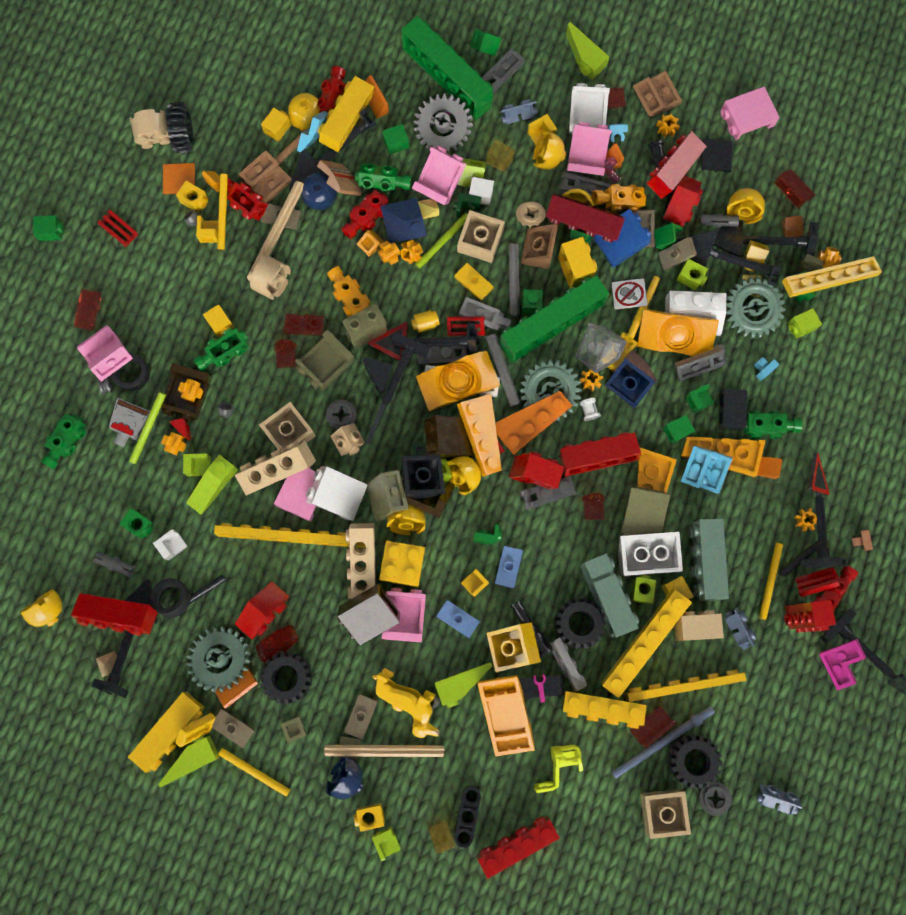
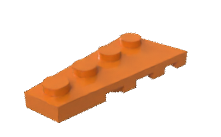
[495,391,573,455]

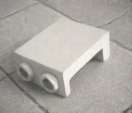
[569,83,610,134]
[306,466,367,521]

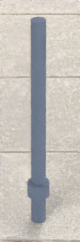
[612,706,715,778]

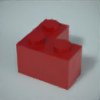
[663,175,703,227]
[508,452,564,490]
[235,582,289,640]

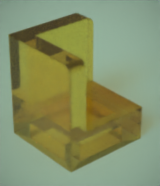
[486,140,515,173]
[428,820,456,855]

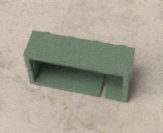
[688,519,729,601]
[580,553,639,638]

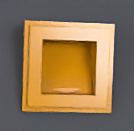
[202,171,220,192]
[357,230,384,257]

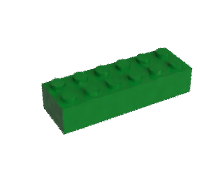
[401,16,493,121]
[499,275,610,364]

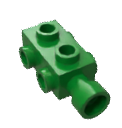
[355,163,412,191]
[193,328,249,372]
[744,411,802,439]
[40,413,86,469]

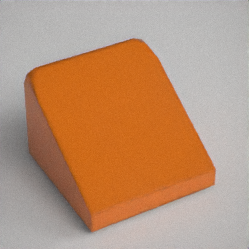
[605,143,624,171]
[757,457,782,479]

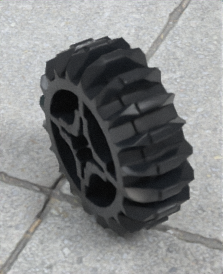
[166,102,194,153]

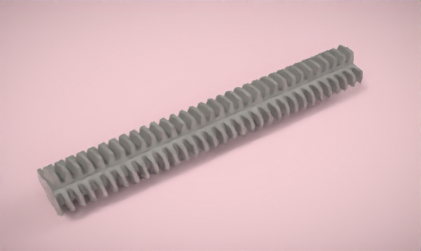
[508,243,520,317]
[485,334,521,407]

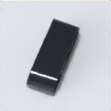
[519,675,564,699]
[455,785,481,848]

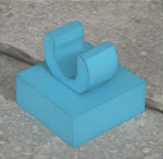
[607,123,628,142]
[754,357,779,382]

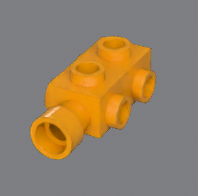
[591,184,646,213]
[327,266,370,317]

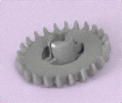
[413,93,473,153]

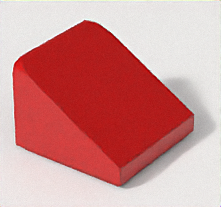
[170,418,192,441]

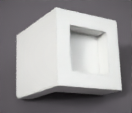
[469,177,494,205]
[153,529,187,561]

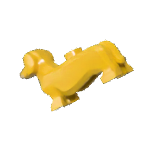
[372,668,439,738]

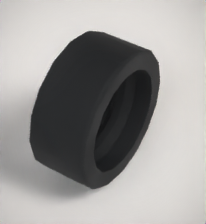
[111,353,150,391]
[150,578,191,618]

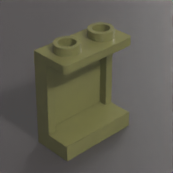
[342,304,387,350]
[295,330,355,391]
[367,470,408,522]
[620,485,670,536]

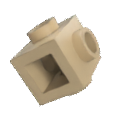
[330,423,365,456]

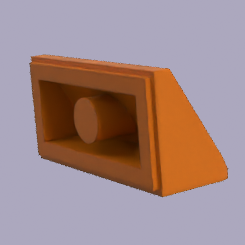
[365,75,389,118]
[215,666,258,708]

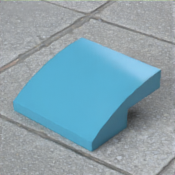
[297,111,328,152]
[681,446,733,494]

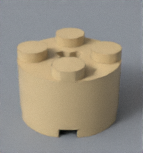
[130,109,170,149]
[247,255,291,300]

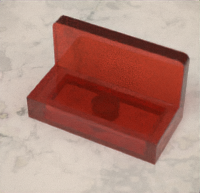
[774,169,815,209]
[629,706,677,748]

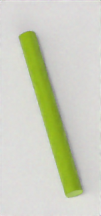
[415,213,468,269]
[129,392,166,464]

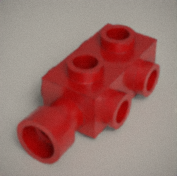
[317,66,346,113]
[219,178,268,220]
[341,190,389,239]
[814,566,858,612]

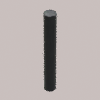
[779,540,828,577]
[172,574,227,607]

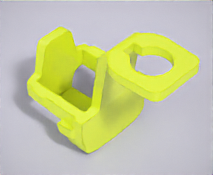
[534,745,583,793]

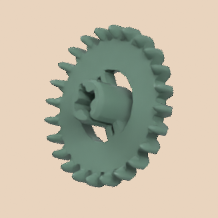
[726,277,786,339]
[520,359,582,421]
[186,626,251,692]

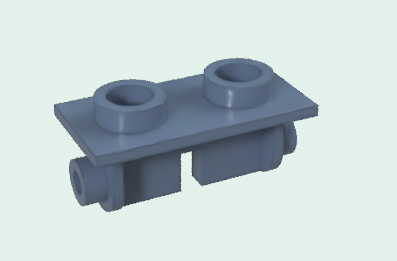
[499,99,538,125]
[724,607,757,650]
[756,784,802,815]

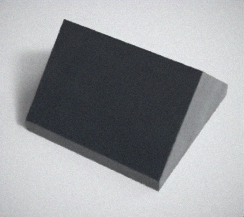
[362,357,394,401]
[401,455,445,500]

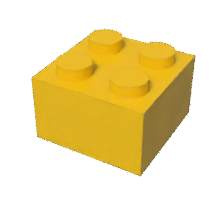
[558,237,597,288]
[379,541,425,588]
[487,623,541,673]

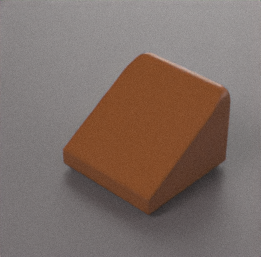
[781,215,803,237]

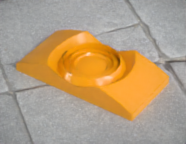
[637,309,719,356]
[416,351,500,412]
[478,675,535,756]

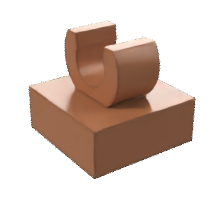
[852,530,873,551]

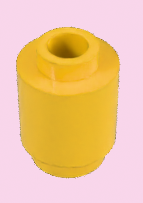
[411,310,440,333]

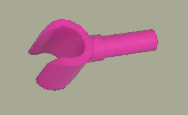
[533,673,546,703]

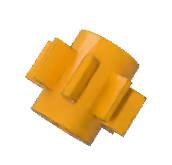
[656,114,680,138]
[400,239,423,264]
[378,241,400,265]
[817,247,842,268]
[579,367,603,392]
[178,379,203,402]
[161,432,187,455]
[794,508,817,532]

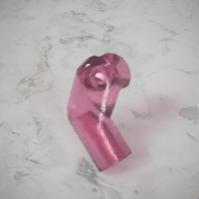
[604,156,621,184]

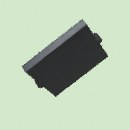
[701,138,733,173]

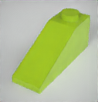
[566,22,609,80]
[186,455,238,515]
[435,662,492,708]
[158,735,220,788]

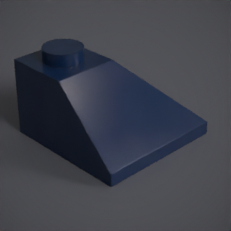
[380,198,427,243]
[605,351,657,408]

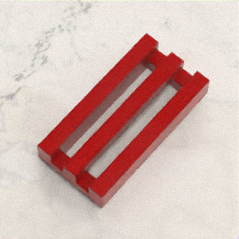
[97,210,138,247]
[447,316,485,336]
[795,567,840,597]

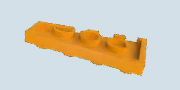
[457,394,502,477]
[681,437,766,477]
[637,448,677,492]

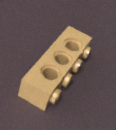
[235,441,316,495]
[346,523,376,599]

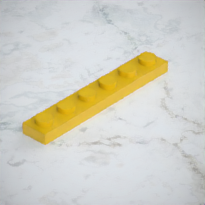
[782,256,882,297]
[624,669,747,702]

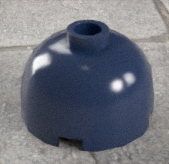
[301,172,337,210]
[325,756,363,800]

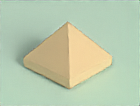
[96,651,117,677]

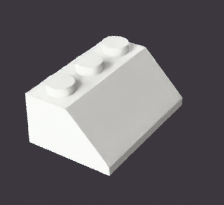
[665,291,726,336]
[618,532,683,576]

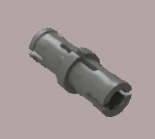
[700,213,739,228]
[93,551,135,577]

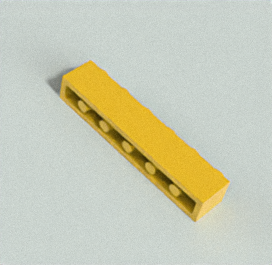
[602,588,692,698]

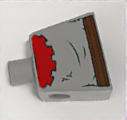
[109,398,150,447]

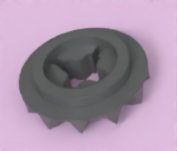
[326,400,357,429]
[699,782,732,816]

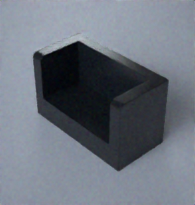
[719,389,747,431]

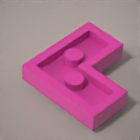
[819,639,866,690]

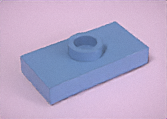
[495,546,523,589]
[436,600,480,638]

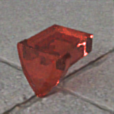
[274,339,297,369]
[582,493,605,520]

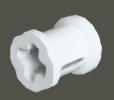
[579,398,601,421]

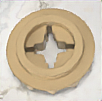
[516,202,546,228]

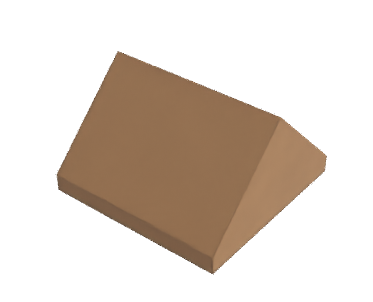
[521,224,558,269]

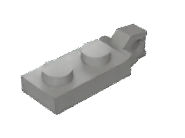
[459,297,511,330]
[548,638,587,691]

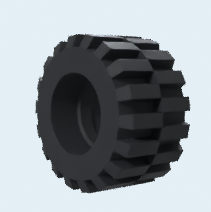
[554,598,606,648]
[260,652,313,704]
[667,734,722,789]

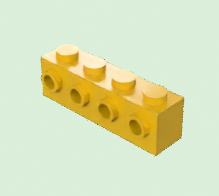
[318,76,374,152]
[563,691,647,729]
[128,692,205,773]

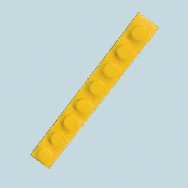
[214,523,366,548]

